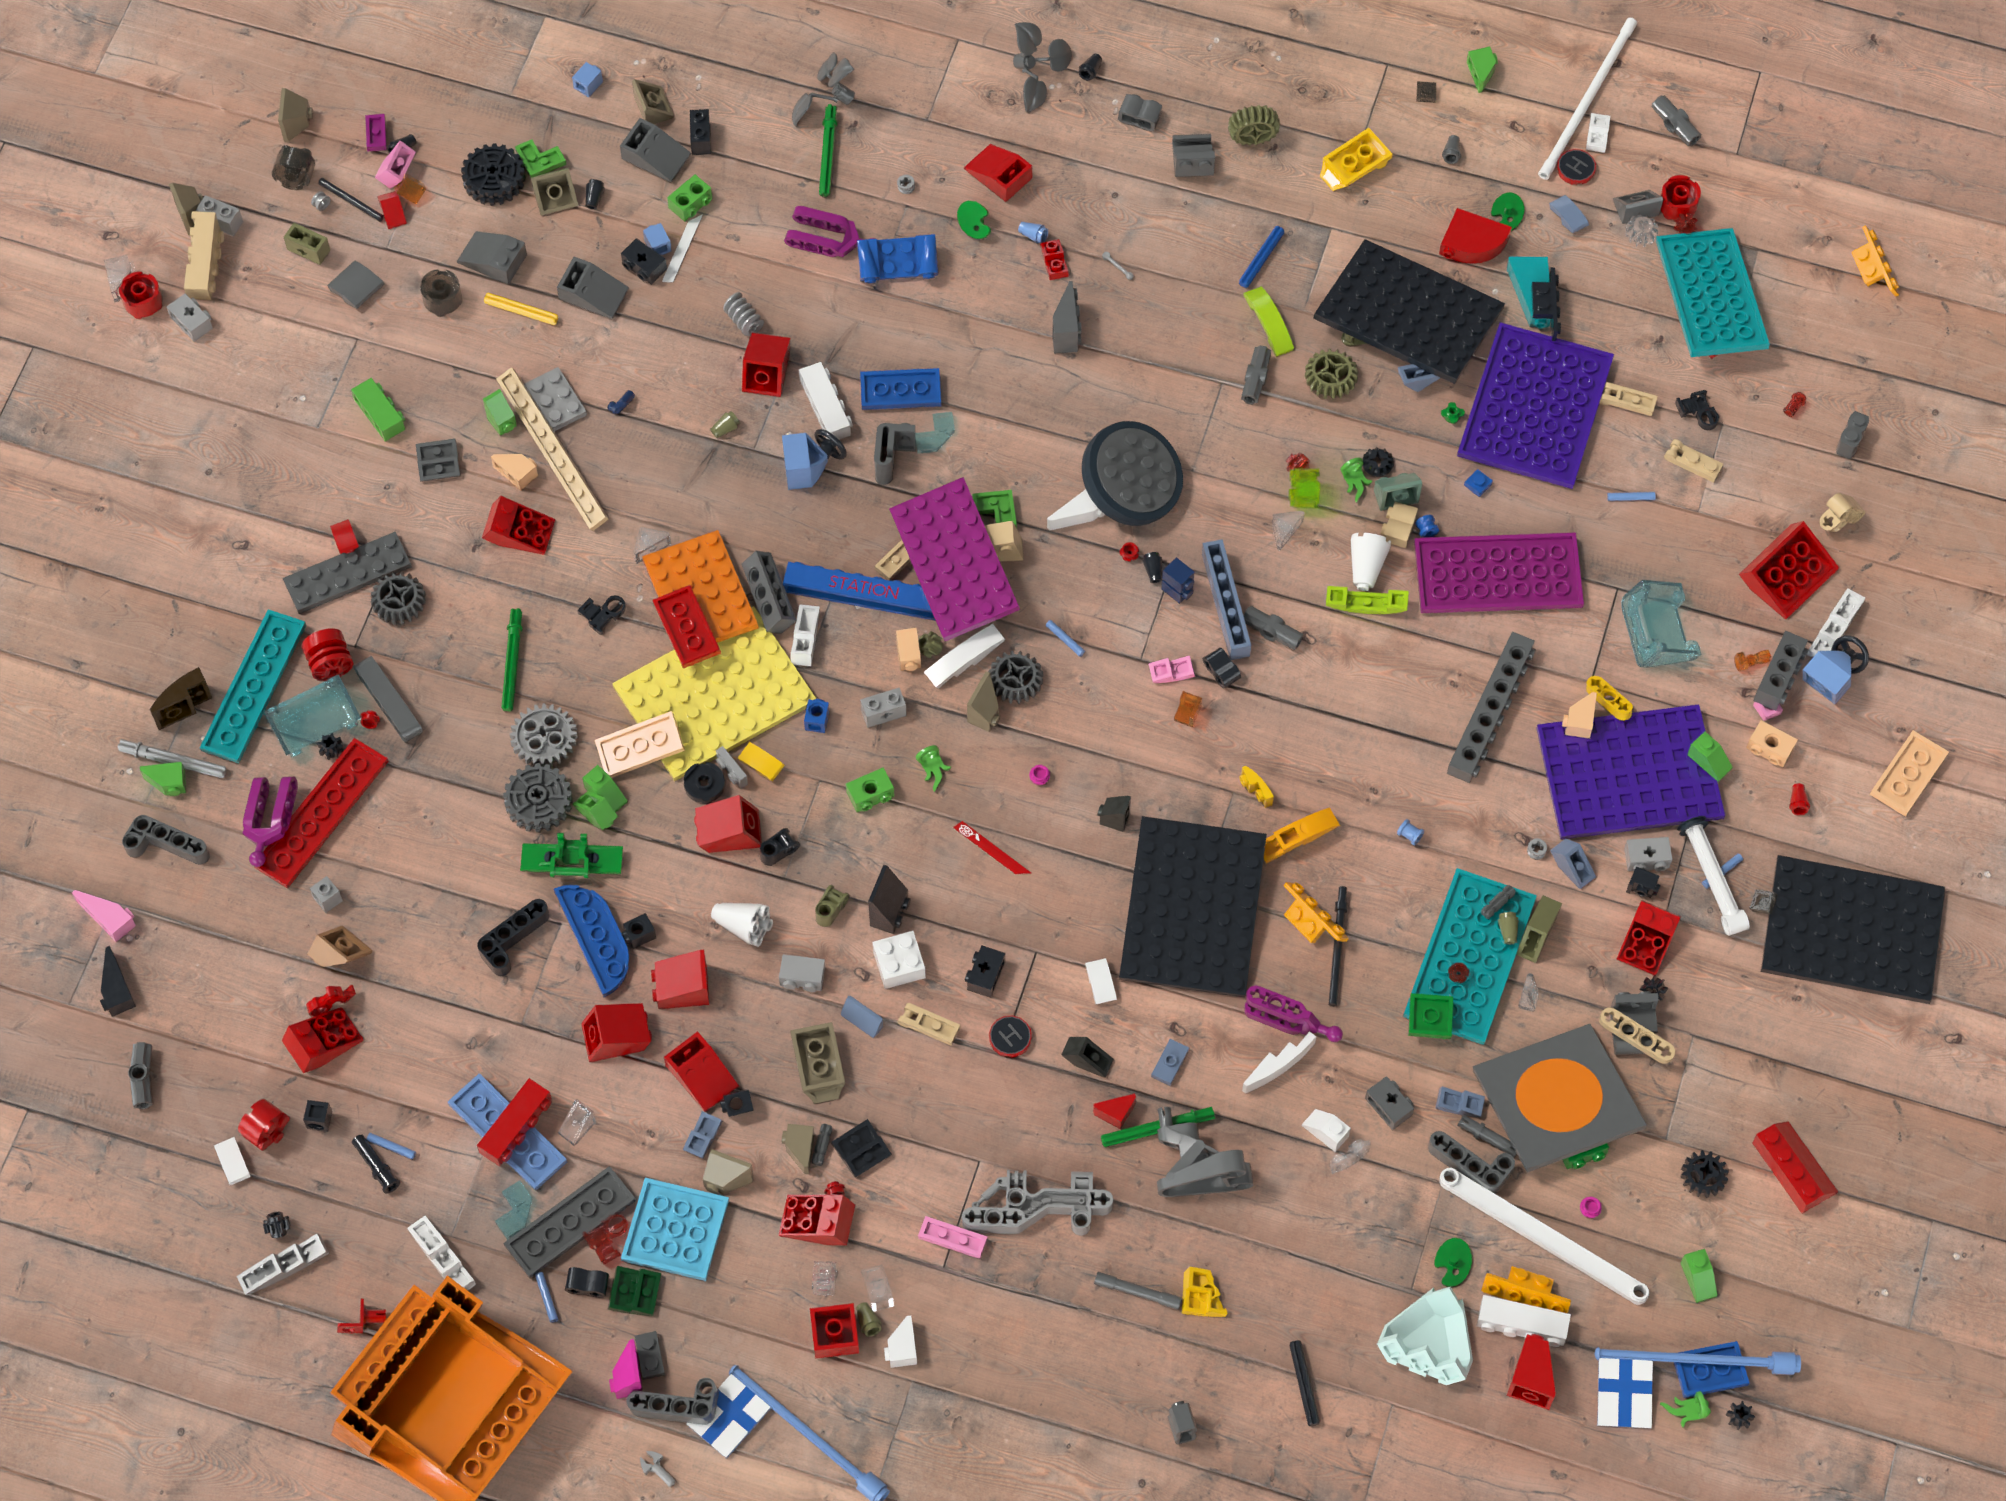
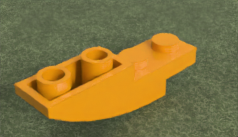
[1264,807,1340,864]

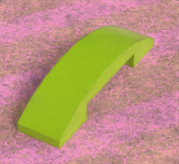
[1243,286,1294,357]
[1326,586,1409,614]

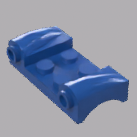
[857,234,938,283]

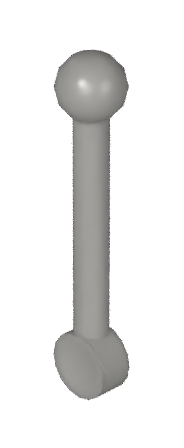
[1102,252,1133,280]

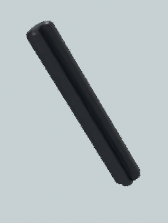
[1289,1340,1320,1426]

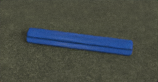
[1239,226,1284,288]

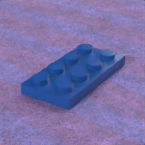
[860,368,941,410]

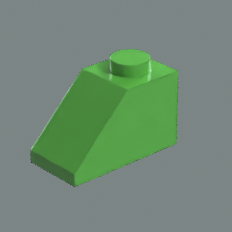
[1466,46,1498,93]
[483,389,517,436]
[1687,732,1733,782]
[140,762,186,796]
[582,765,628,813]
[573,791,618,830]
[1681,1249,1717,1303]

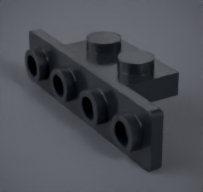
[1531,267,1561,341]

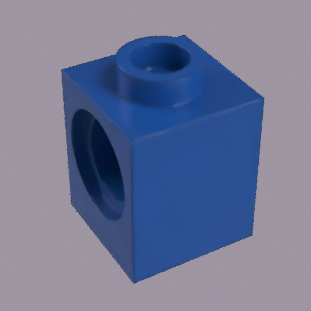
[804,699,829,733]

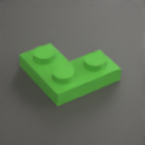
[515,139,567,178]
[972,490,1017,529]

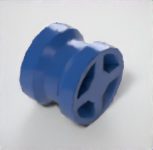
[1415,515,1440,538]

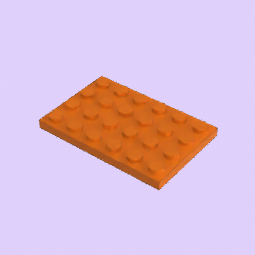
[642,530,759,643]

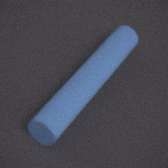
[1607,492,1656,501]
[1046,620,1085,657]
[1702,853,1743,889]
[366,1133,416,1160]
[535,1272,558,1323]

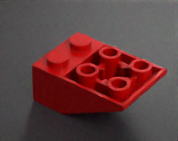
[964,144,1033,202]
[482,496,555,555]
[1616,900,1681,975]
[282,1007,364,1074]
[664,1031,739,1112]
[779,1195,856,1245]

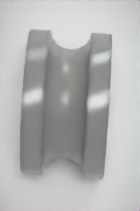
[897,175,915,194]
[311,191,331,211]
[1527,838,1547,860]

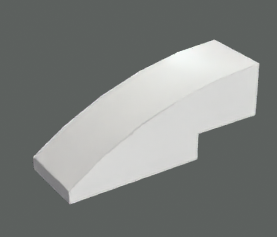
[791,605,820,666]

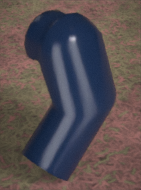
[607,390,635,414]

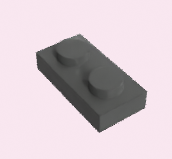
[635,1331,665,1380]

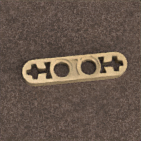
[1599,1008,1675,1064]

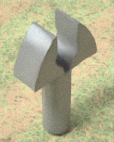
[640,1451,675,1487]

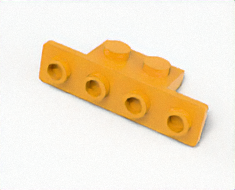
[1851,225,1899,297]
[1283,882,1349,943]
[1481,1266,1571,1313]

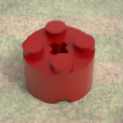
[1660,175,1701,221]
[119,271,163,319]
[238,1099,290,1151]

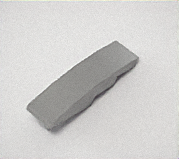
[237,1234,329,1295]

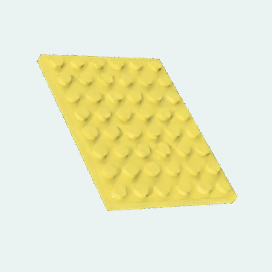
[612,606,816,781]

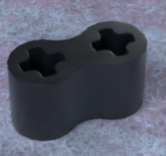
[1202,647,1241,689]
[564,1267,609,1298]

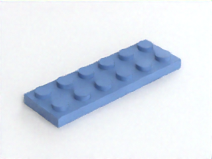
[448,1073,567,1191]

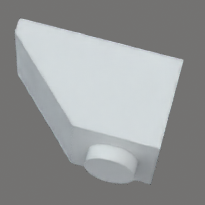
[1302,1109,1351,1152]
[884,1316,917,1368]

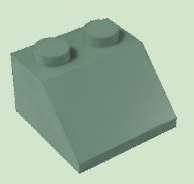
[1374,473,1423,511]

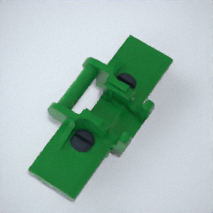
[520,833,623,878]

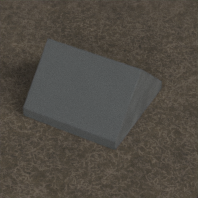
[1613,190,1663,224]

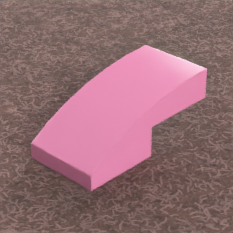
[1149,656,1195,683]

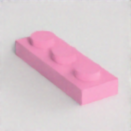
[918,1216,987,1259]

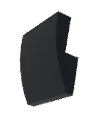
[830,1119,892,1178]

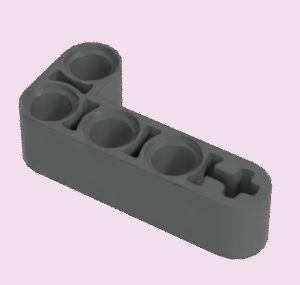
[122,815,210,865]
[1428,1131,1515,1194]
[626,1378,719,1425]

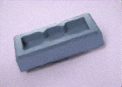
[1151,1039,1189,1086]

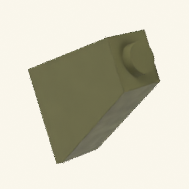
[1516,895,1562,963]

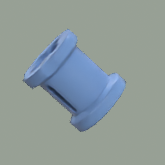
[1397,819,1425,846]

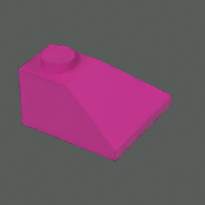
[609,1339,643,1399]

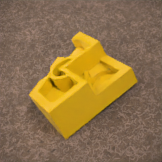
[1182,1267,1227,1317]

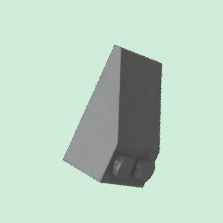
[457,231,527,285]

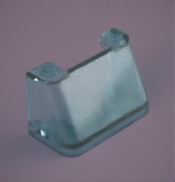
[1621,580,1702,668]
[262,674,361,758]

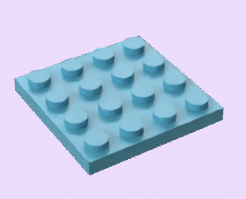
[621,1178,729,1281]

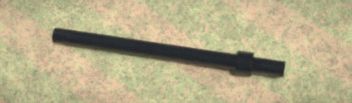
[1328,886,1348,1007]

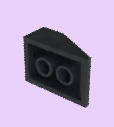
[868,864,911,934]

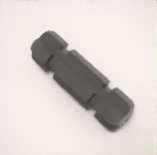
[1481,885,1516,919]
[811,1124,833,1166]

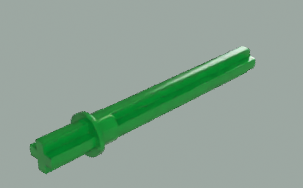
[819,104,838,197]
[501,608,523,712]
[1101,1107,1215,1147]

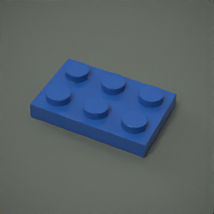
[1674,1341,1749,1398]

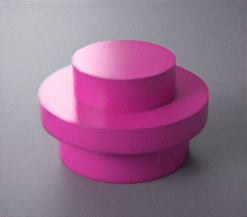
[1029,765,1050,785]
[1580,1197,1602,1218]

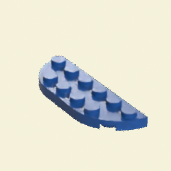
[554,885,629,998]

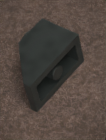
[1097,796,1131,832]
[1061,1037,1114,1077]

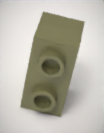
[284,223,331,265]

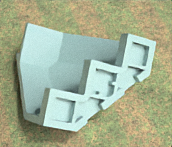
[1377,1286,1473,1385]

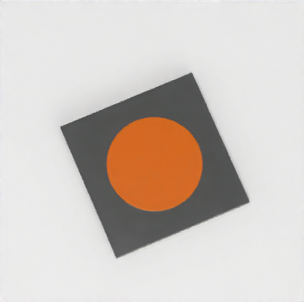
[1473,1024,1647,1173]

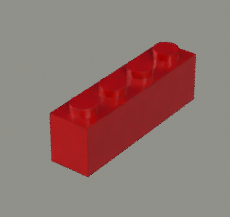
[477,1078,552,1167]

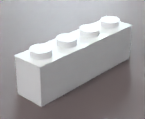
[799,362,853,439]
[1477,1295,1571,1347]

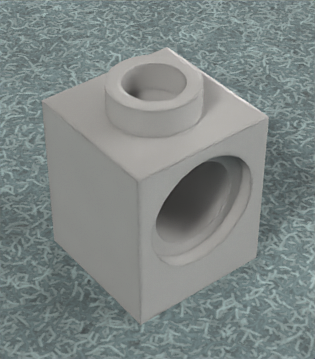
[310,876,343,913]

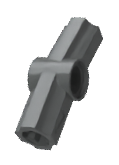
[128,1042,153,1109]

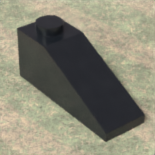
[100,945,136,1017]

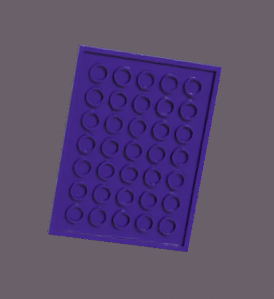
[1457,322,1614,489]

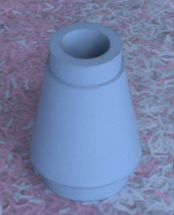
[1018,221,1049,243]

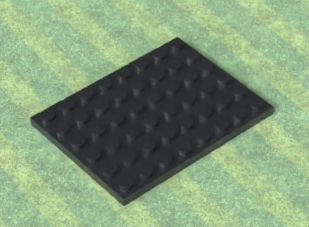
[1313,239,1505,384]
[1119,816,1267,998]
[1760,855,1945,1004]

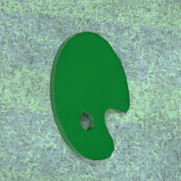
[1491,192,1524,231]
[957,200,991,239]
[1434,1238,1472,1288]

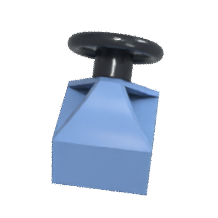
[782,429,847,490]
[1803,635,1869,705]

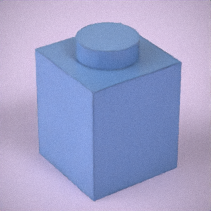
[572,62,603,97]
[643,223,672,255]

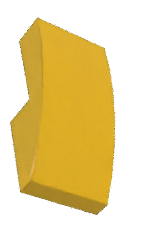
[738,742,785,782]
[1239,766,1274,808]

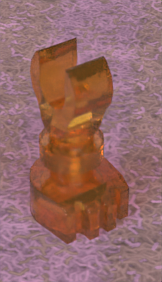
[1734,650,1772,671]

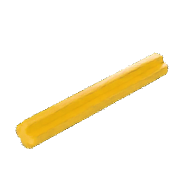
[484,292,558,325]

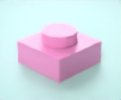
[1753,702,1783,721]

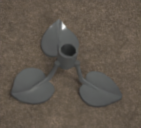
[1013,22,1072,112]
[792,52,855,127]

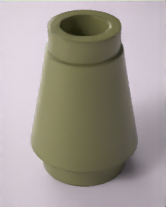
[710,411,740,438]
[1498,912,1519,944]
[856,1302,882,1337]

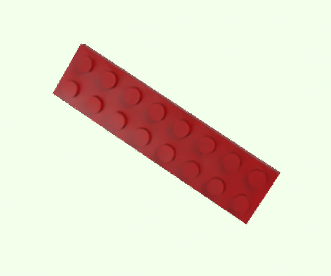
[254,738,389,889]

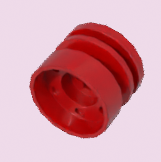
[301,628,354,681]

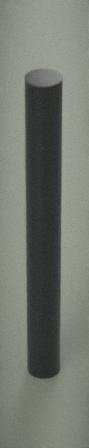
[318,178,384,222]

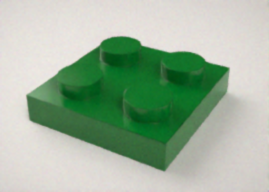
[1408,993,1453,1039]

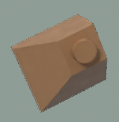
[307,925,373,967]

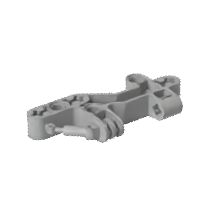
[962,1170,1113,1236]

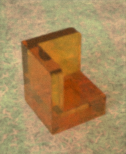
[394,173,426,204]
[1174,691,1202,728]

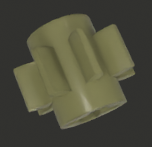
[918,631,943,658]

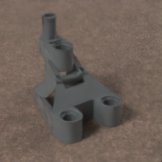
[1157,1107,1253,1197]

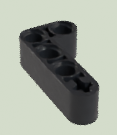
[477,899,550,977]

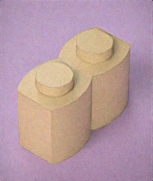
[1380,502,1418,548]

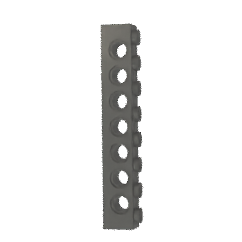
[1447,631,1536,783]

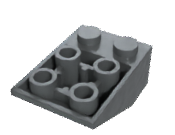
[620,118,691,182]
[557,257,629,319]
[1052,281,1082,354]

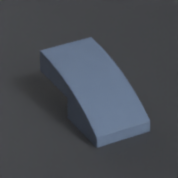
[1549,195,1589,233]
[1435,1086,1485,1118]
[683,1111,723,1159]

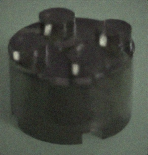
[272,145,315,190]
[420,269,462,317]

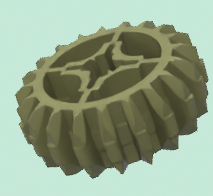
[1228,105,1280,146]
[1304,348,1358,400]

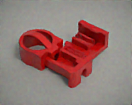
[306,985,356,1017]

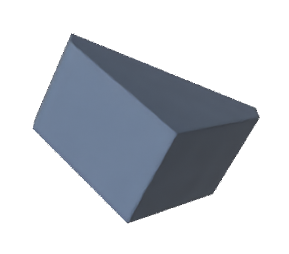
[1398,364,1440,392]

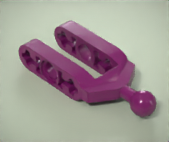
[784,206,878,257]
[242,776,298,867]
[1244,985,1343,1042]

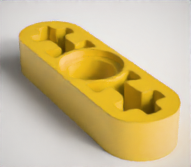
[1586,676,1633,720]

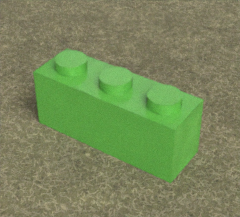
[351,378,405,441]

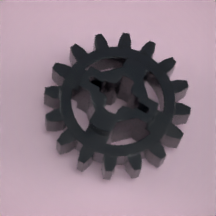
[1680,1150,1729,1198]

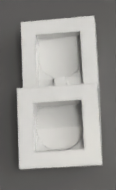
[1586,113,1610,153]
[1085,958,1117,1004]
[214,1137,250,1185]

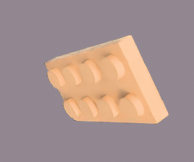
[595,711,685,778]
[1870,730,1949,817]

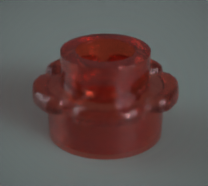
[1448,963,1469,983]

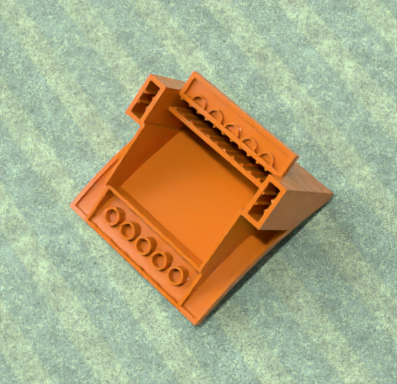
[330,1275,572,1501]

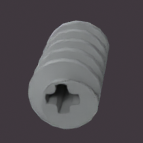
[723,292,764,336]

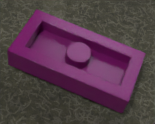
[365,114,387,152]

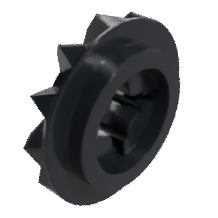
[1362,447,1394,477]

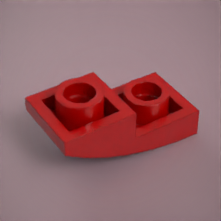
[1040,239,1069,280]
[330,519,359,554]

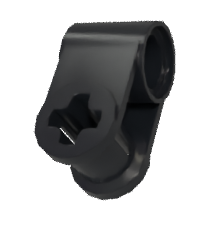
[760,828,800,866]

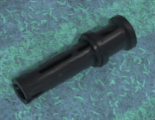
[351,1134,400,1194]

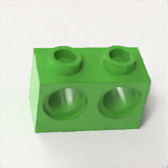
[667,174,712,222]

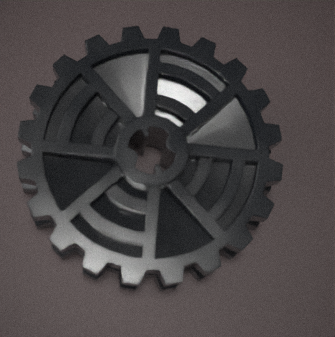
[461,143,526,206]

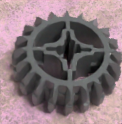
[370,571,426,625]
[988,650,1043,704]

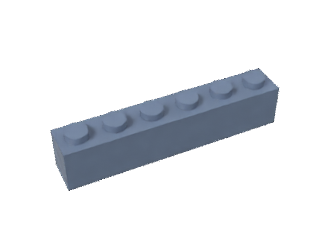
[1202,539,1251,660]

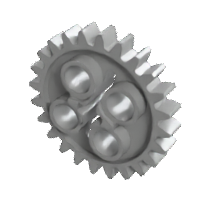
[510,703,578,767]

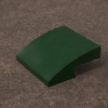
[607,1266,661,1316]

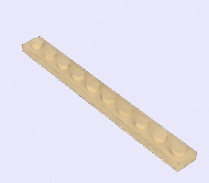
[496,367,608,531]

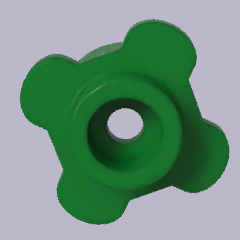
[1441,402,1465,424]

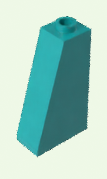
[1507,257,1551,329]

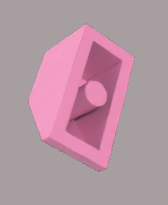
[375,141,416,189]

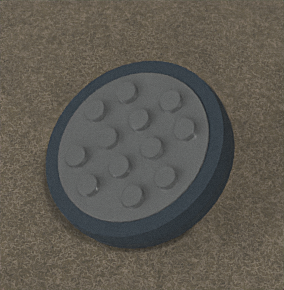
[1082,421,1183,526]

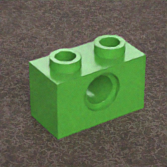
[846,767,894,812]

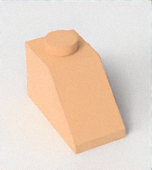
[491,454,538,491]
[896,628,921,671]
[1562,692,1597,738]

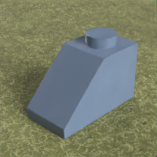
[1550,839,1596,889]

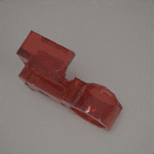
[582,1214,628,1265]

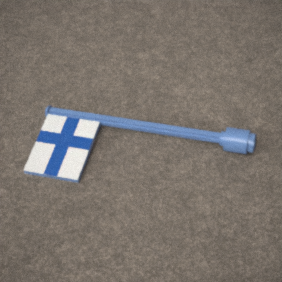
[1594,1347,1801,1428]
[687,1365,890,1501]

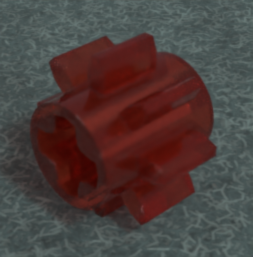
[1673,212,1698,234]
[1286,452,1311,477]

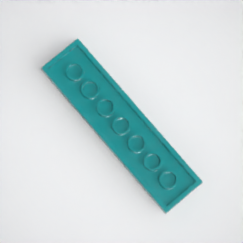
[200,609,307,764]

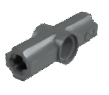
[1651,95,1702,146]
[1241,345,1271,405]
[1244,606,1304,650]

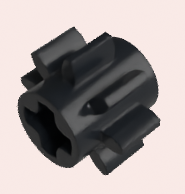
[317,733,344,760]
[1640,975,1668,1001]
[263,1211,291,1238]
[1726,1401,1755,1430]

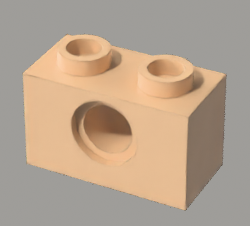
[1746,720,1798,767]

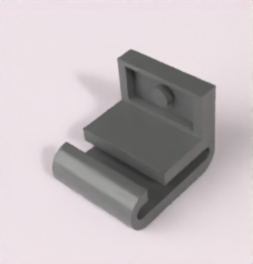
[1172,134,1215,177]
[874,423,916,485]
[1610,991,1659,1055]

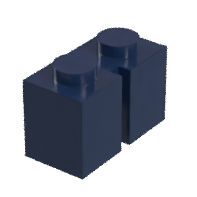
[1161,557,1195,604]

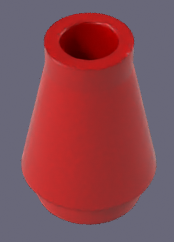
[1789,783,1810,815]

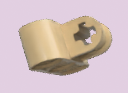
[1819,493,1866,532]

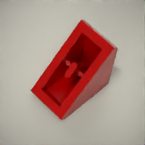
[377,191,407,229]
[1093,1093,1136,1130]

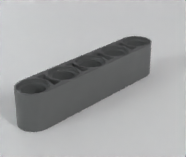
[353,656,423,743]

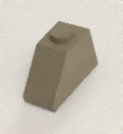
[782,1124,815,1174]

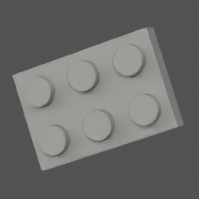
[524,367,587,431]

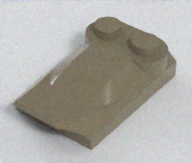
[790,1022,845,1104]

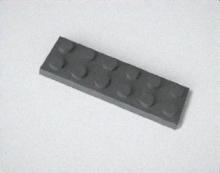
[283,532,412,614]
[503,1166,636,1279]

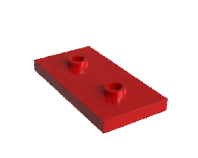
[652,585,721,669]

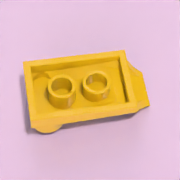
[1320,128,1392,191]

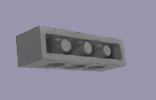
[741,551,796,634]
[1753,630,1809,711]

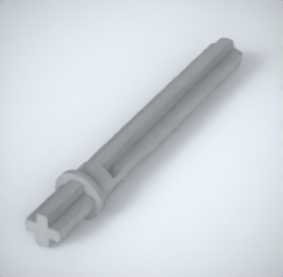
[118,739,227,778]

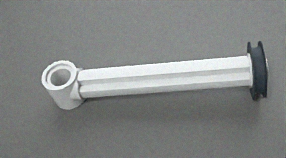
[1677,816,1750,936]

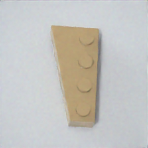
[184,211,224,300]

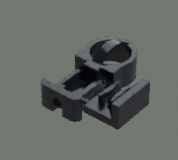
[1675,390,1719,430]
[577,595,626,635]

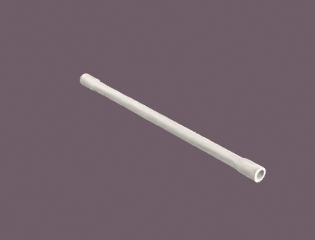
[1538,18,1637,180]

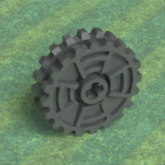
[503,763,573,833]

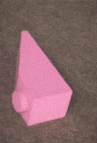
[72,890,136,942]

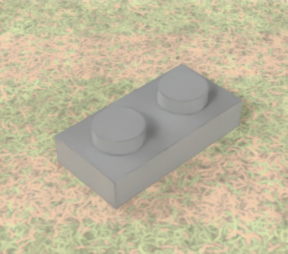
[716,746,748,789]

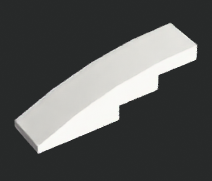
[1807,588,1865,658]
[925,624,1006,689]
[1242,1032,1316,1094]
[407,1216,476,1290]

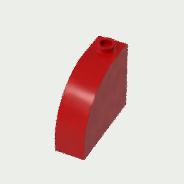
[1439,208,1512,264]

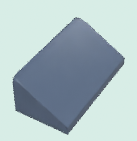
[841,996,883,1038]

